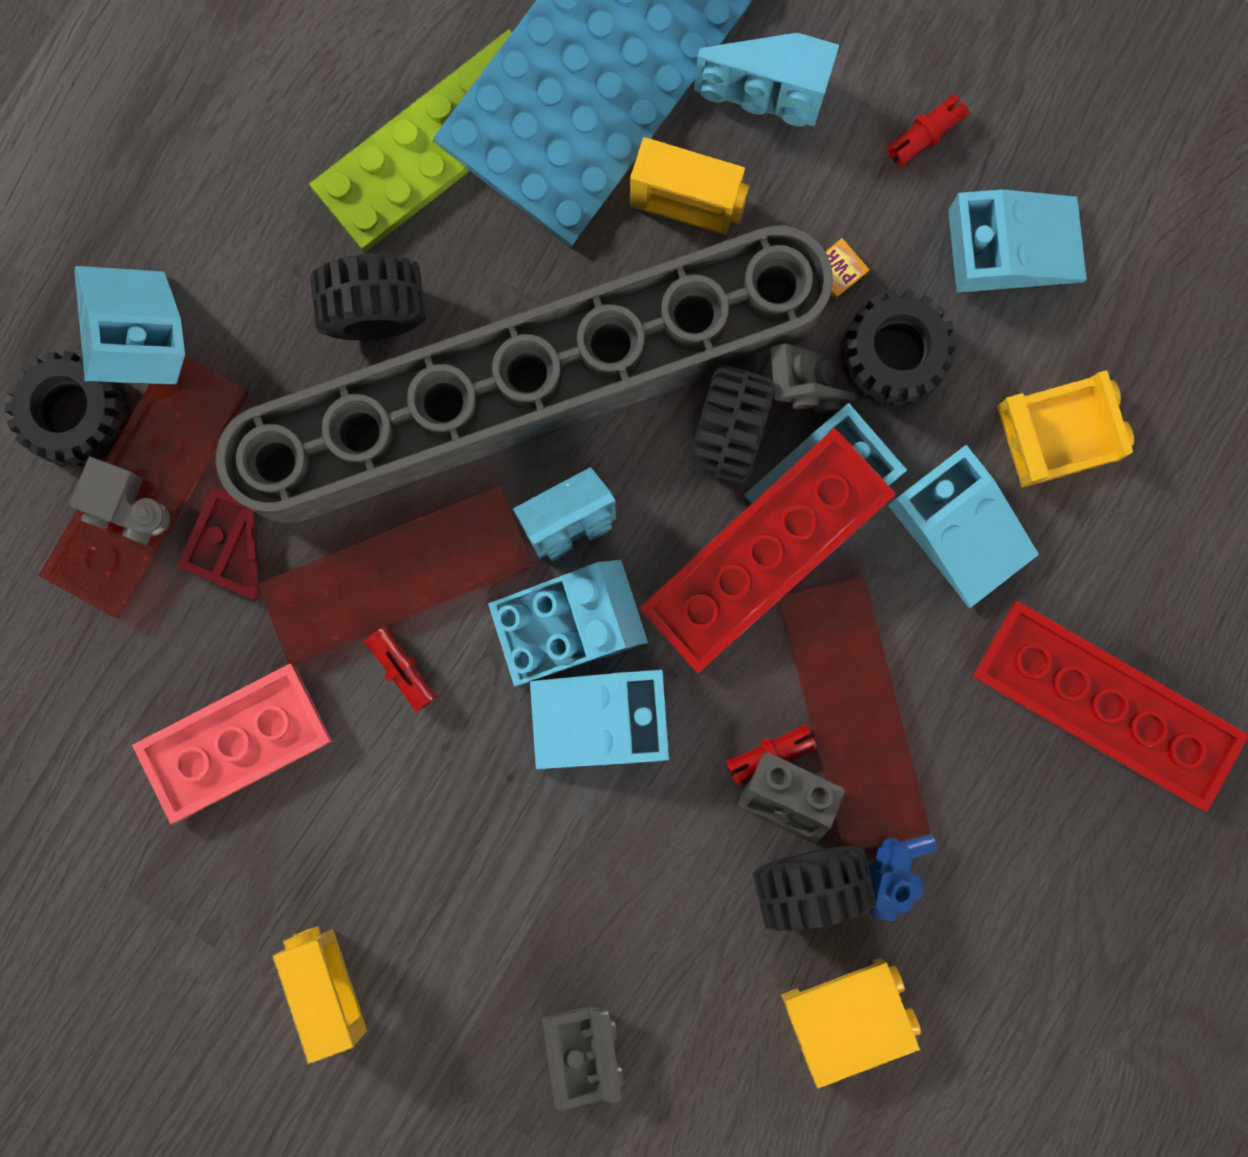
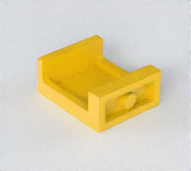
[997,370,1134,488]
[781,957,922,1088]

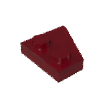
[176,486,259,601]

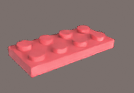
[132,663,333,824]

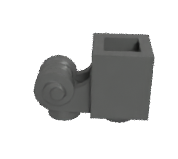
[69,456,171,545]

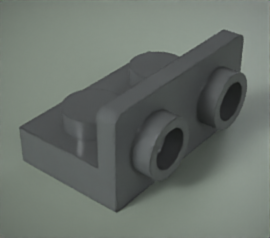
[770,344,855,415]
[737,752,845,844]

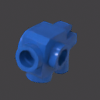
[868,835,937,921]

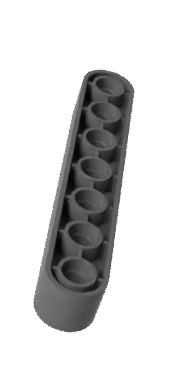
[216,226,833,523]

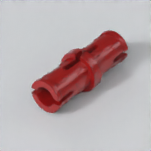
[885,94,969,168]
[364,626,438,713]
[725,724,817,787]

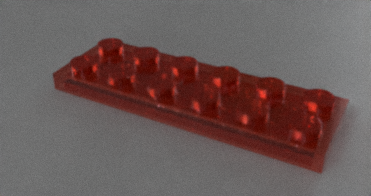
[38,357,249,619]
[258,486,534,665]
[779,576,931,849]

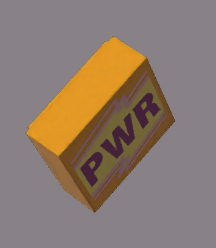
[826,238,870,301]

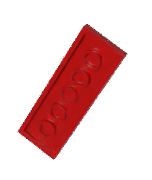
[640,427,897,673]
[971,601,1248,812]

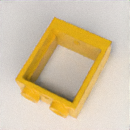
[630,137,750,236]
[273,926,367,1064]

